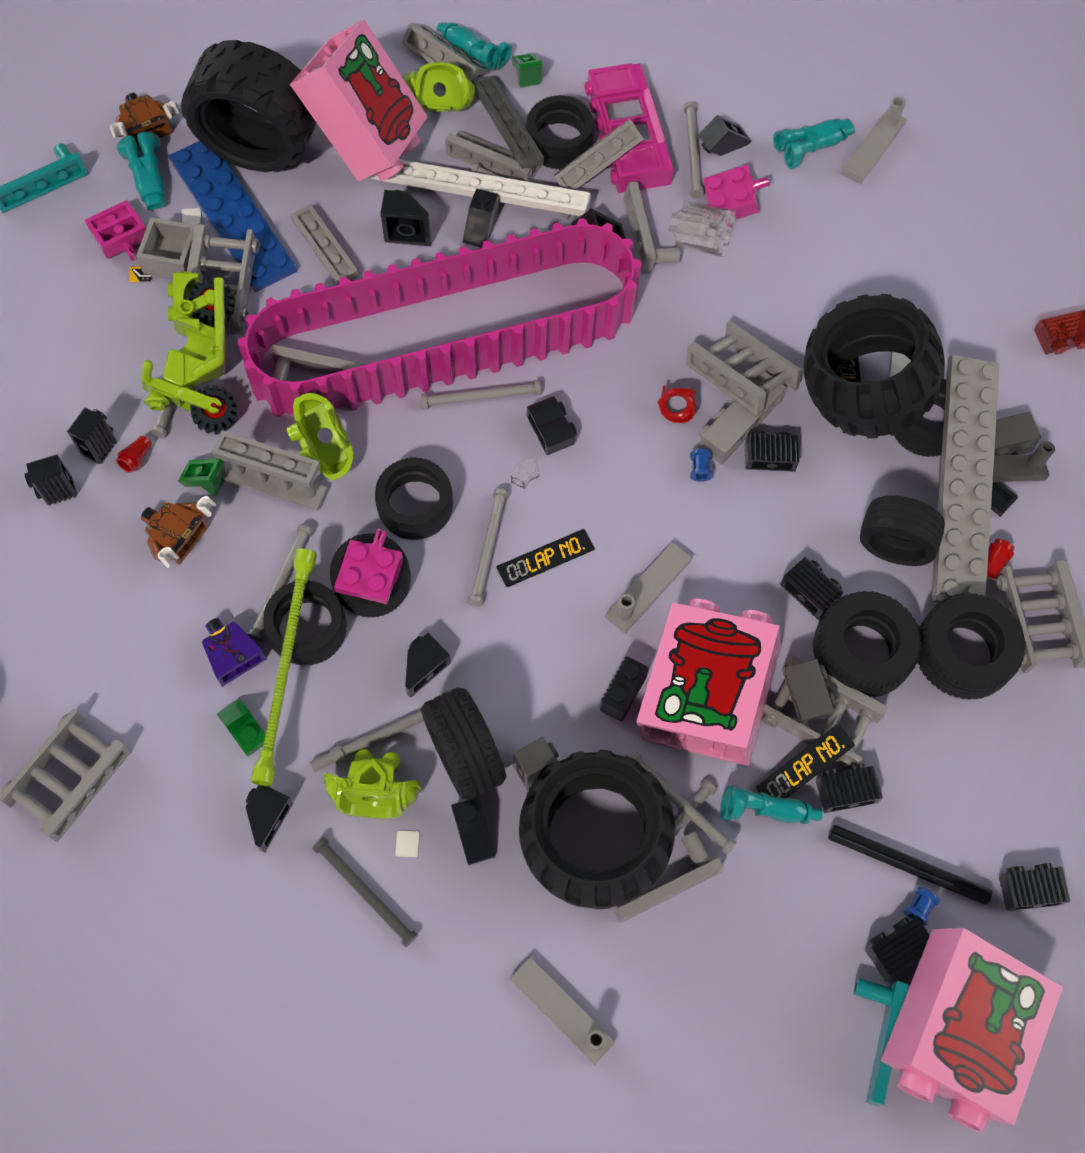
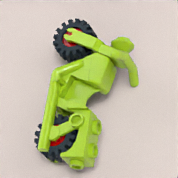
[141,271,237,434]

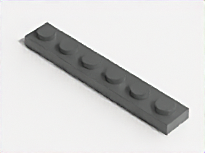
[472,76,544,169]

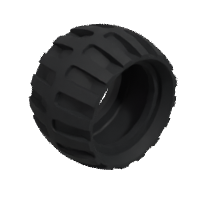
[804,294,945,439]
[519,749,675,909]

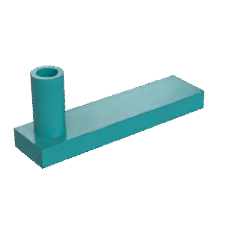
[0,143,88,213]
[853,978,909,1106]

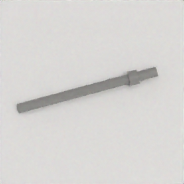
[310,711,424,772]

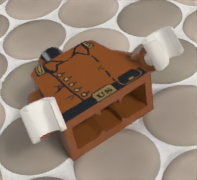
[109,93,181,147]
[141,496,217,568]

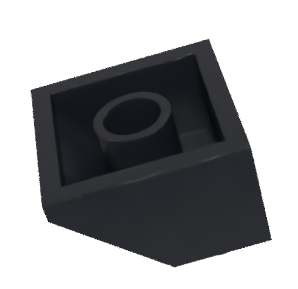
[380,190,432,247]

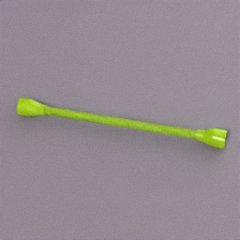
[250,548,317,786]

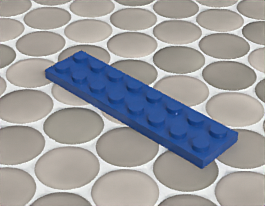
[168,141,297,293]

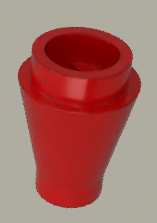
[116,436,152,473]
[987,539,1015,579]

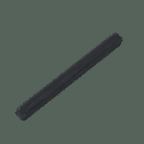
[828,825,993,905]

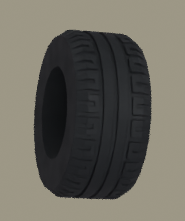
[813,591,922,697]
[917,593,1026,700]
[421,687,506,800]

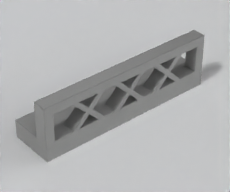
[401,23,490,82]
[445,131,540,182]

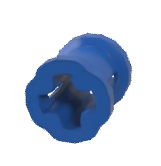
[690,449,713,482]
[903,887,940,926]

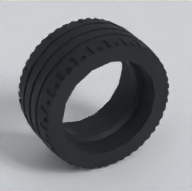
[526,95,594,170]
[893,379,947,457]
[375,457,453,540]
[860,495,945,566]
[330,533,411,618]
[263,580,347,666]

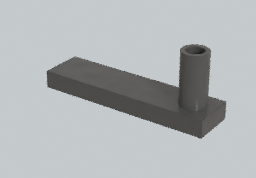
[993,441,1055,482]

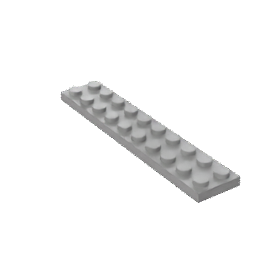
[931,354,1000,603]

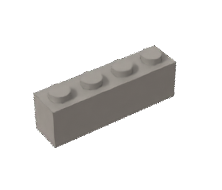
[699,371,787,465]

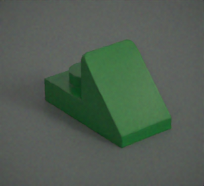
[512,53,542,87]
[178,459,225,496]
[217,699,265,757]

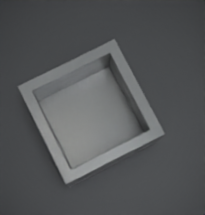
[136,217,195,279]

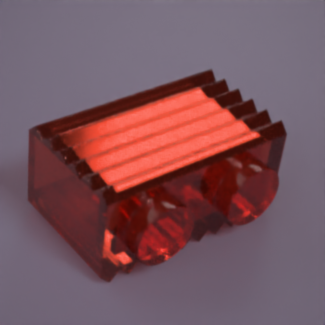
[1034,309,1085,355]

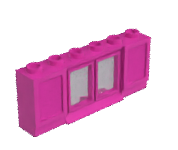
[584,63,674,193]

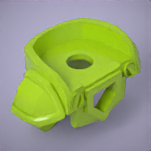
[402,62,475,112]
[286,393,354,481]
[323,749,422,819]

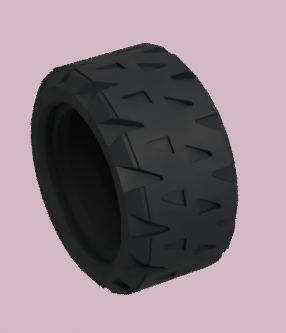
[181,40,317,172]

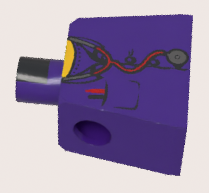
[202,618,266,687]

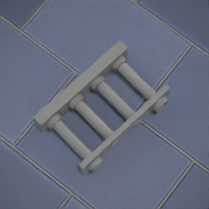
[186,224,260,330]
[686,321,802,415]
[211,430,327,511]
[996,560,1085,674]
[762,655,888,768]
[0,709,131,842]

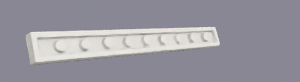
[367,160,591,216]

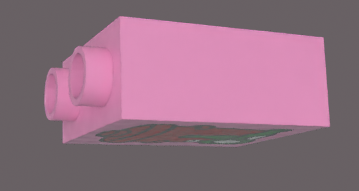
[290,19,428,181]
[636,599,781,766]
[881,928,1063,1132]

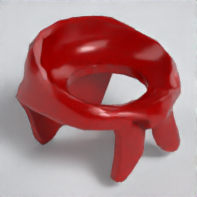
[657,385,696,424]

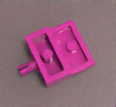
[703,164,770,221]
[84,200,146,261]
[334,529,403,604]

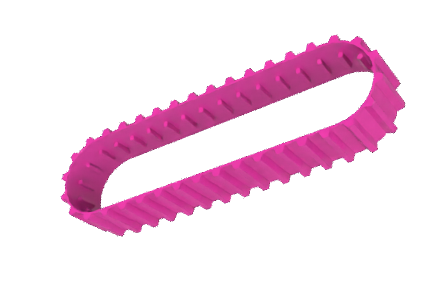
[238,219,641,417]

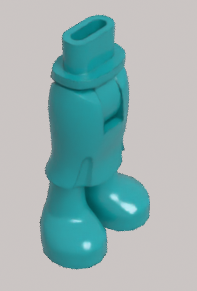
[437,22,512,71]
[773,118,855,169]
[117,132,165,210]
[720,785,823,824]

